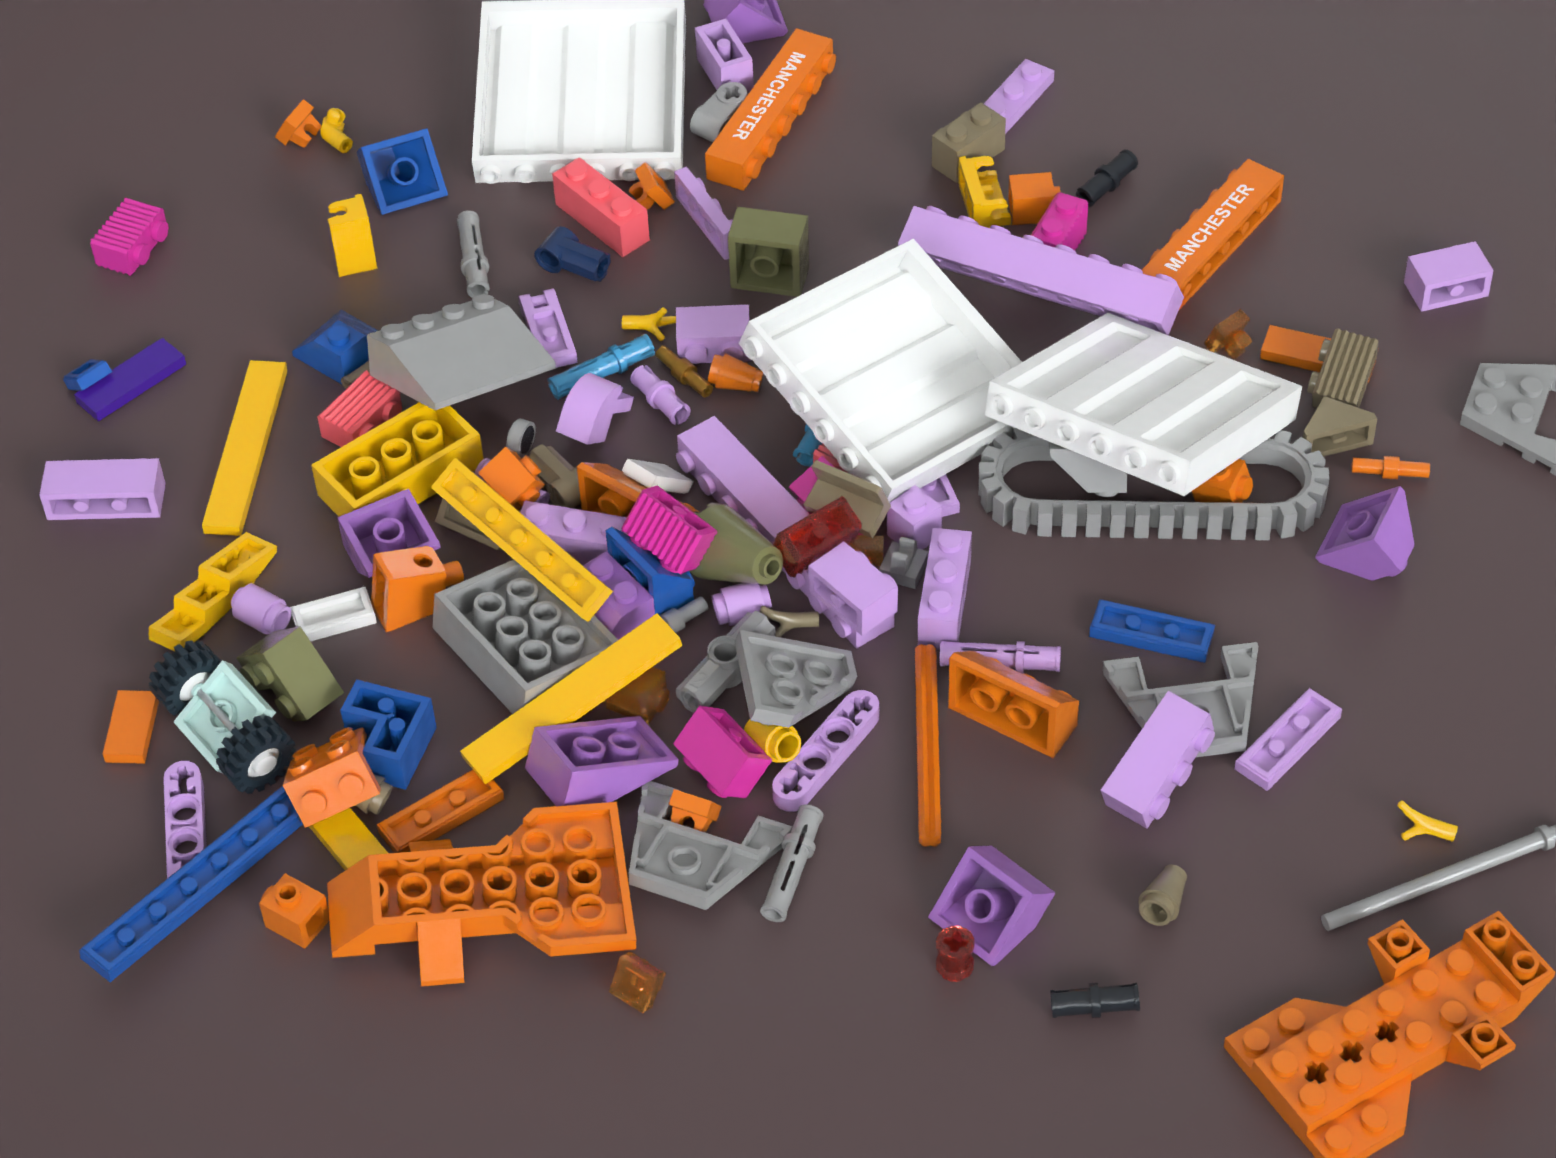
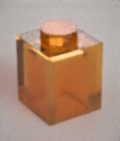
[606,667,670,725]

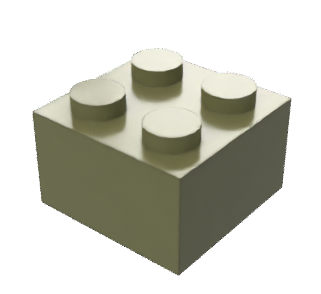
[728,207,809,297]

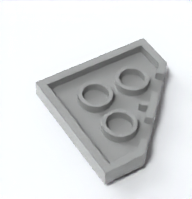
[734,630,857,728]

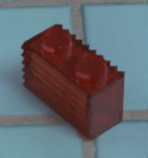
[773,496,862,578]

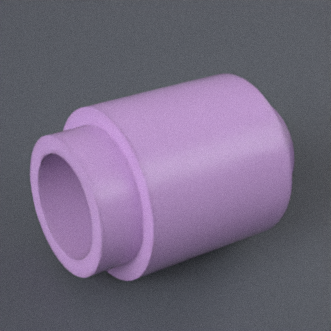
[231,583,292,634]
[711,583,772,626]

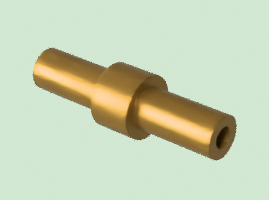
[656,346,713,398]

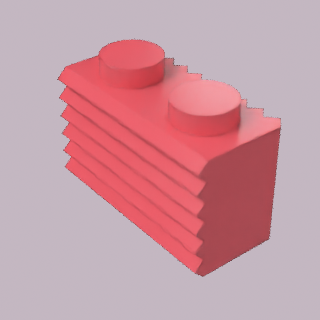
[317,370,403,447]

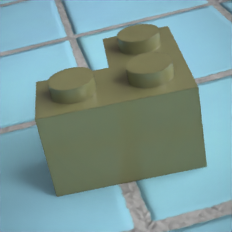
[236,626,344,722]

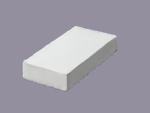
[622,459,694,494]
[290,587,377,641]

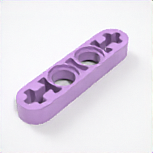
[772,690,879,812]
[164,761,207,878]

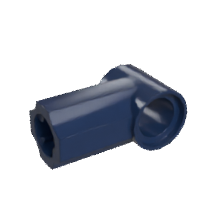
[534,226,611,282]

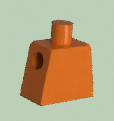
[371,546,464,632]

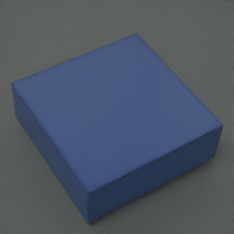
[63,359,112,391]

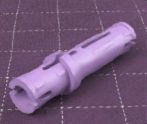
[940,641,1061,673]

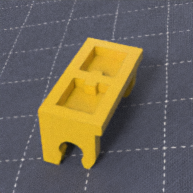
[958,156,1011,228]
[328,194,377,277]

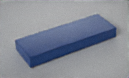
[1089,599,1215,663]

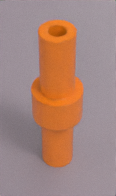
[1351,456,1430,480]

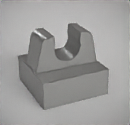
[879,536,929,589]

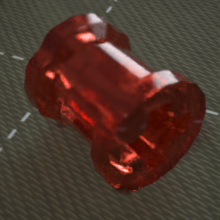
[936,926,975,982]

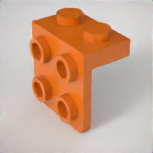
[283,727,381,828]

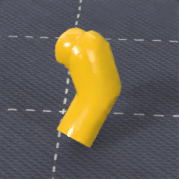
[320,108,353,153]

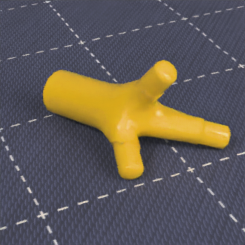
[622,307,676,341]
[1397,800,1458,842]

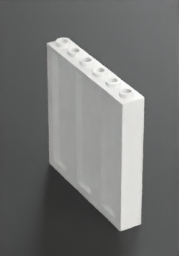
[472,0,686,184]
[739,239,1022,503]
[985,313,1302,496]

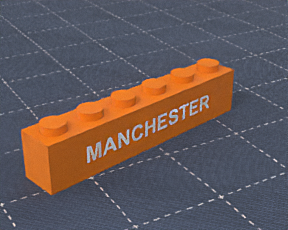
[705,28,836,191]
[1142,159,1284,310]

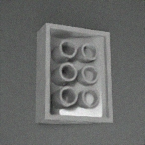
[367,294,556,410]
[432,560,618,714]

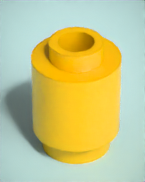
[744,719,801,763]

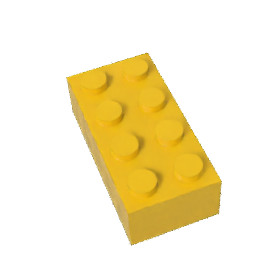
[311,402,484,517]

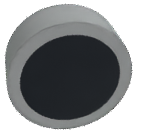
[506,418,536,458]

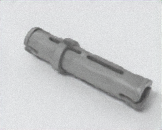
[456,210,490,298]
[760,805,824,922]

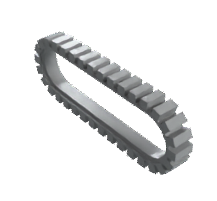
[978,428,1329,540]

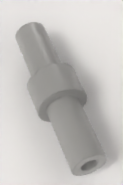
[660,596,708,633]

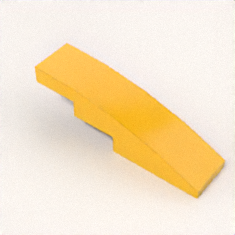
[149,532,277,652]

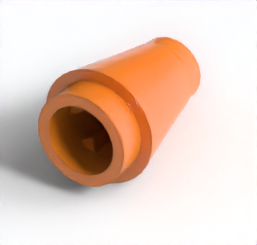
[707,353,764,392]

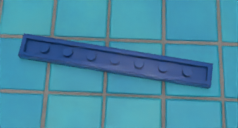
[79,786,303,982]

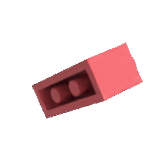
[552,157,650,257]

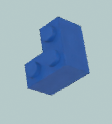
[340,679,437,790]

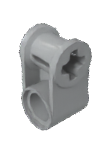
[690,82,747,142]

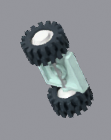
[149,640,296,794]

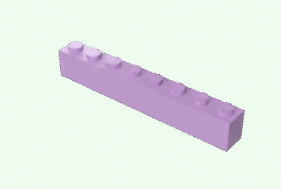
[898,206,1184,335]
[676,416,894,649]

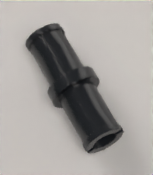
[1076,149,1138,207]
[1050,982,1140,1018]

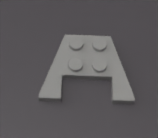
[1460,363,1556,476]
[1103,642,1258,757]
[629,781,793,910]

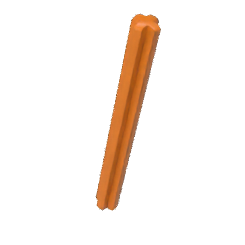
[915,644,941,847]

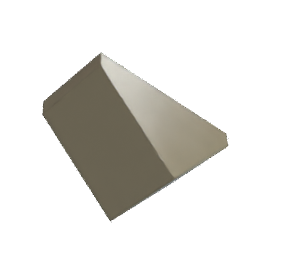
[1303,396,1377,457]

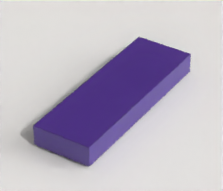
[74,338,187,422]

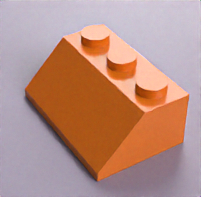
[577,462,700,517]
[948,651,1079,758]

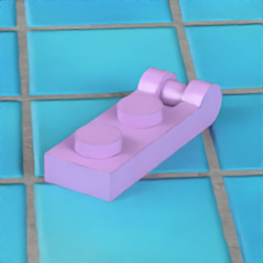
[518,288,578,368]

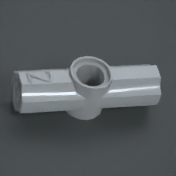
[676,610,776,713]

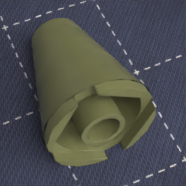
[689,503,783,585]

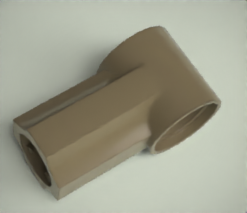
[529,444,581,508]

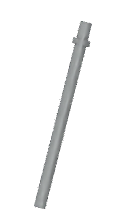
[1321,824,1556,931]

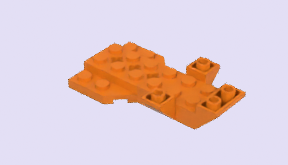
[327,802,636,987]
[1224,911,1556,1158]

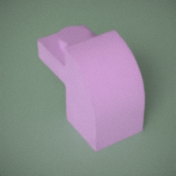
[556,373,634,445]

